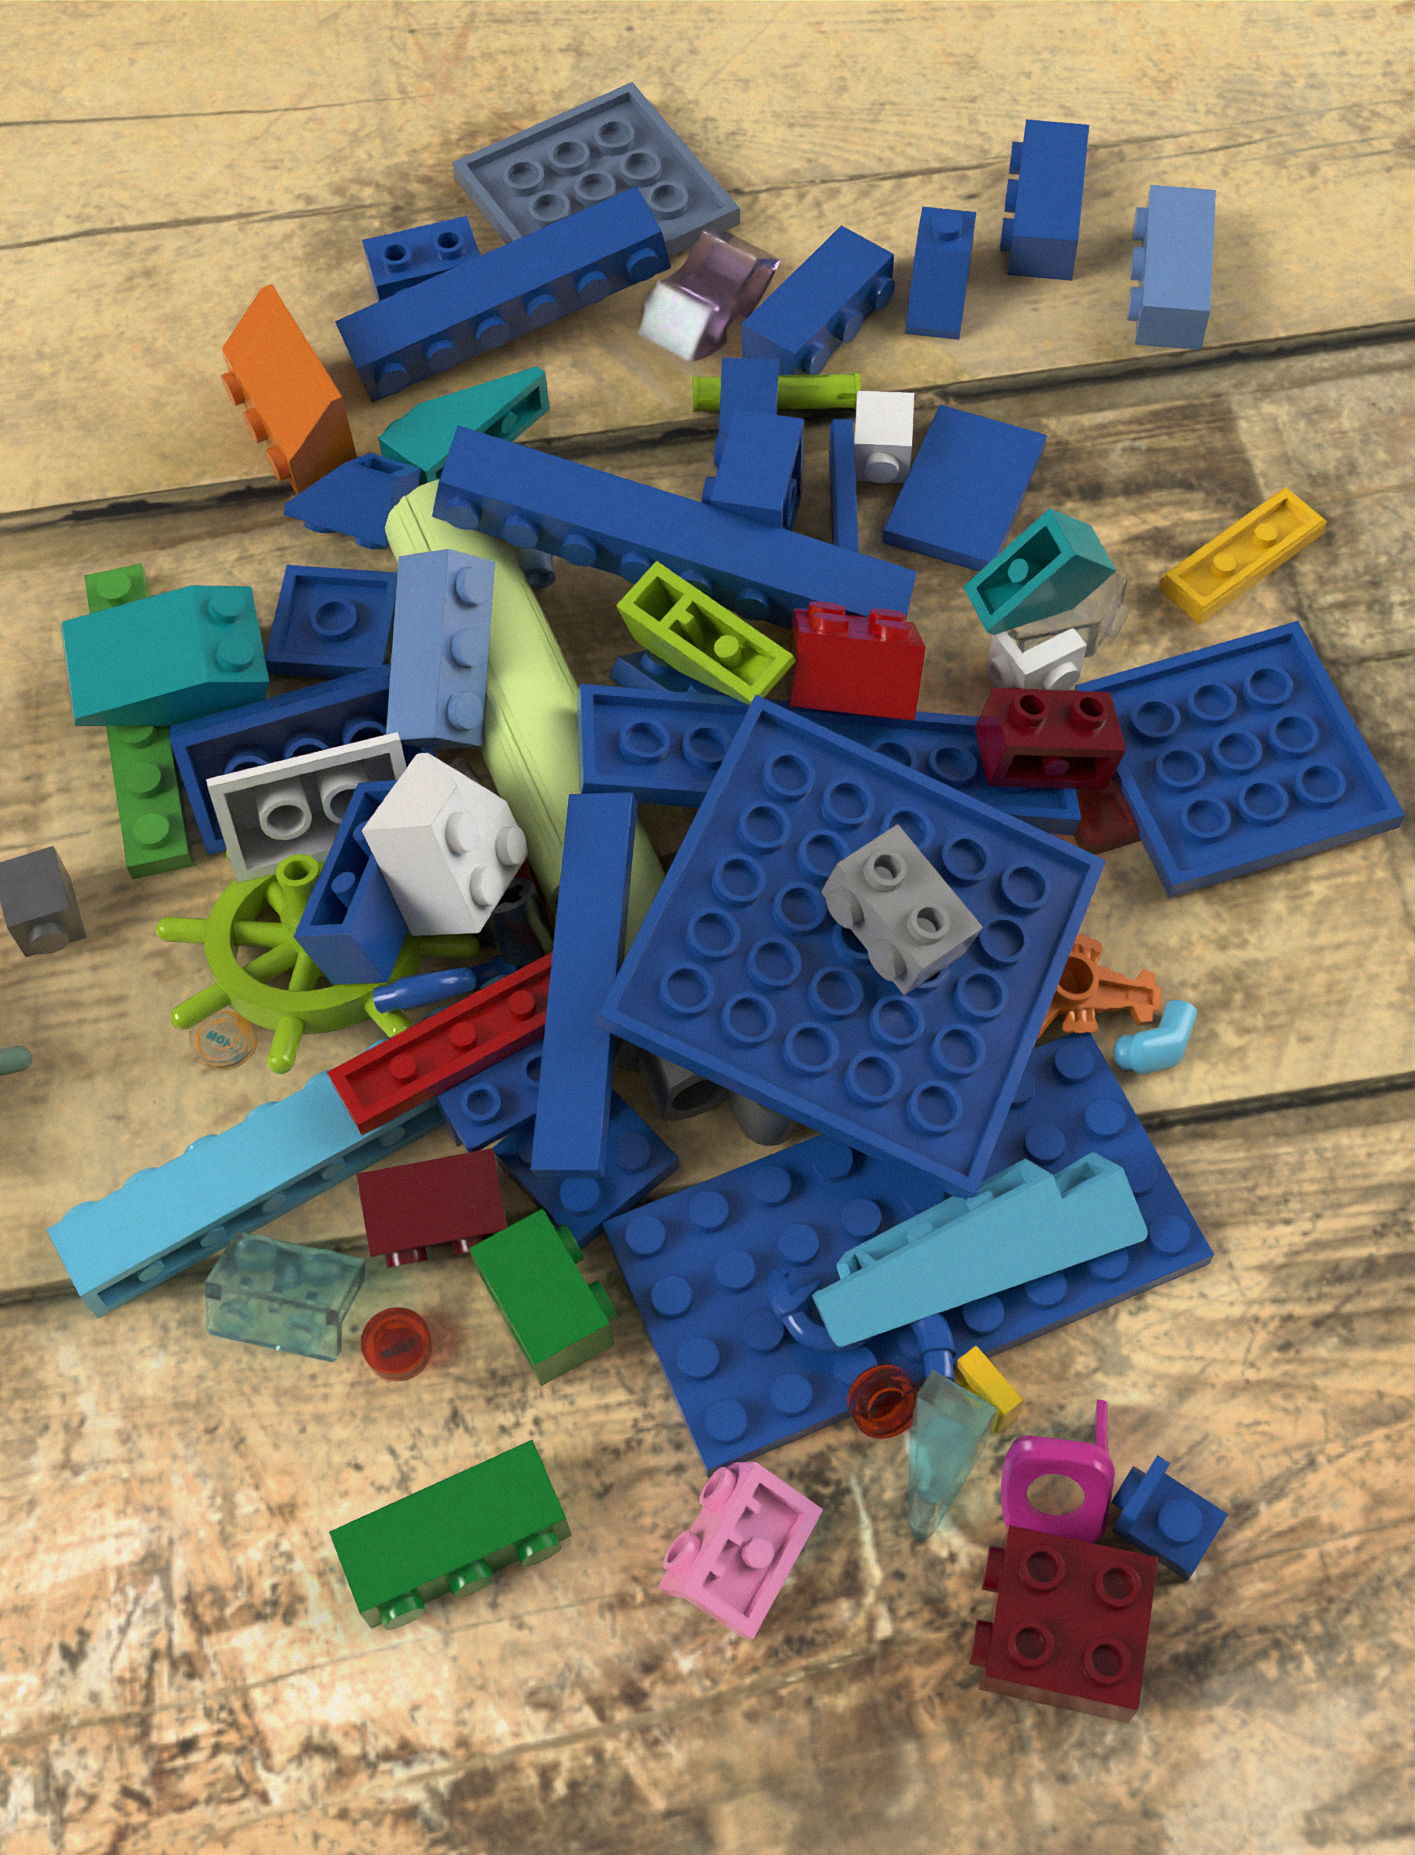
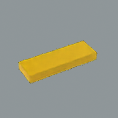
[1158,487,1328,625]

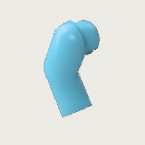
[1113,1000,1198,1074]

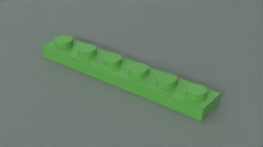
[84,563,194,879]

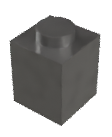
[0,846,87,957]

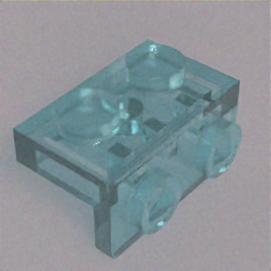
[205,1231,366,1362]

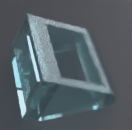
[908,1369,997,1539]

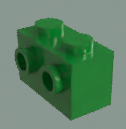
[469,1208,618,1386]

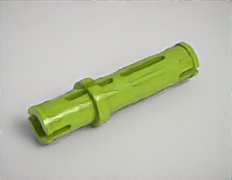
[692,372,861,413]

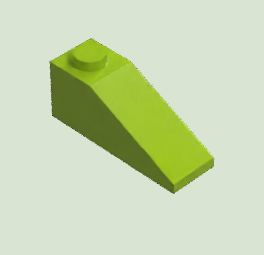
[616,561,796,705]

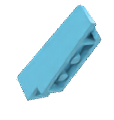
[812,1152,1148,1347]

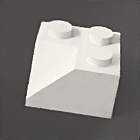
[362,753,529,936]

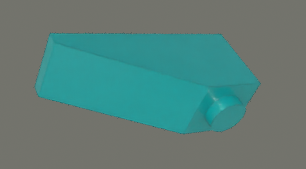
[378,366,550,486]

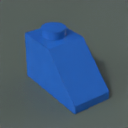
[905,206,976,340]

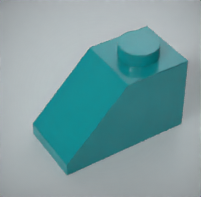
[963,508,1117,635]

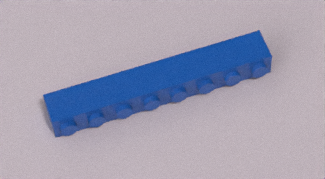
[432,425,917,630]

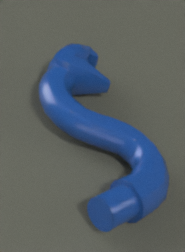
[373,955,532,1014]
[768,1268,957,1388]

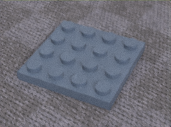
[452,82,740,257]

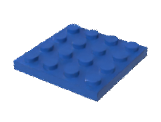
[1075,621,1405,898]

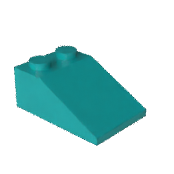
[61,585,269,726]

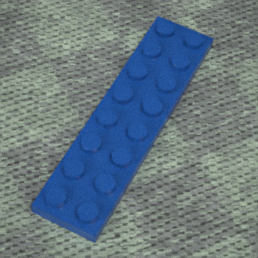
[577,684,1082,835]

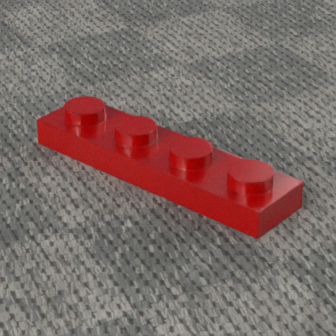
[327,952,553,1136]

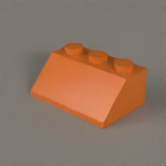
[221,284,357,495]

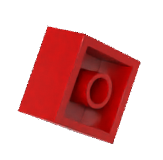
[785,602,926,721]

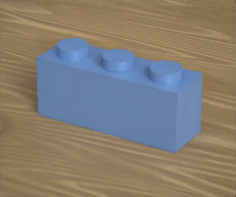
[1127,185,1216,350]
[386,549,495,750]

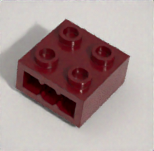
[969,1525,1159,1723]

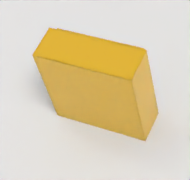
[952,1346,1024,1435]

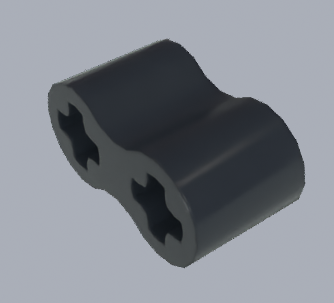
[469,878,555,965]

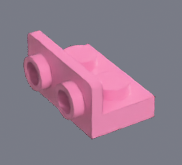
[658,1462,823,1639]

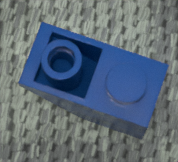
[284,453,421,549]

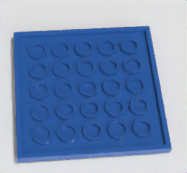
[594,694,1106,1200]

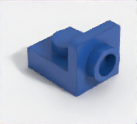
[1111,1455,1228,1581]

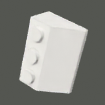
[206,732,407,883]

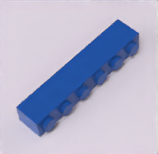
[335,186,671,403]

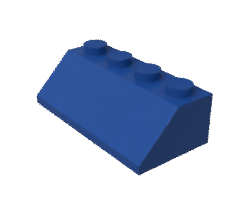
[169,663,437,855]

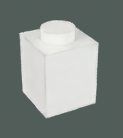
[854,391,914,484]

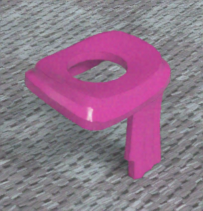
[1001,1399,1115,1543]

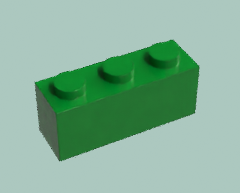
[329,1439,572,1630]

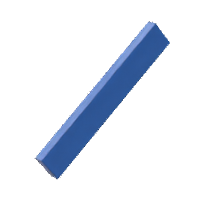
[530,792,638,1178]

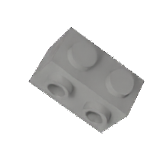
[821,824,983,995]

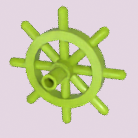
[156,848,480,1074]

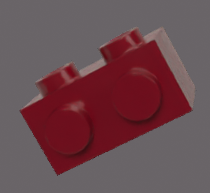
[975,687,1127,790]
[356,1148,507,1268]

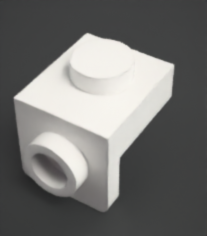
[986,628,1087,691]

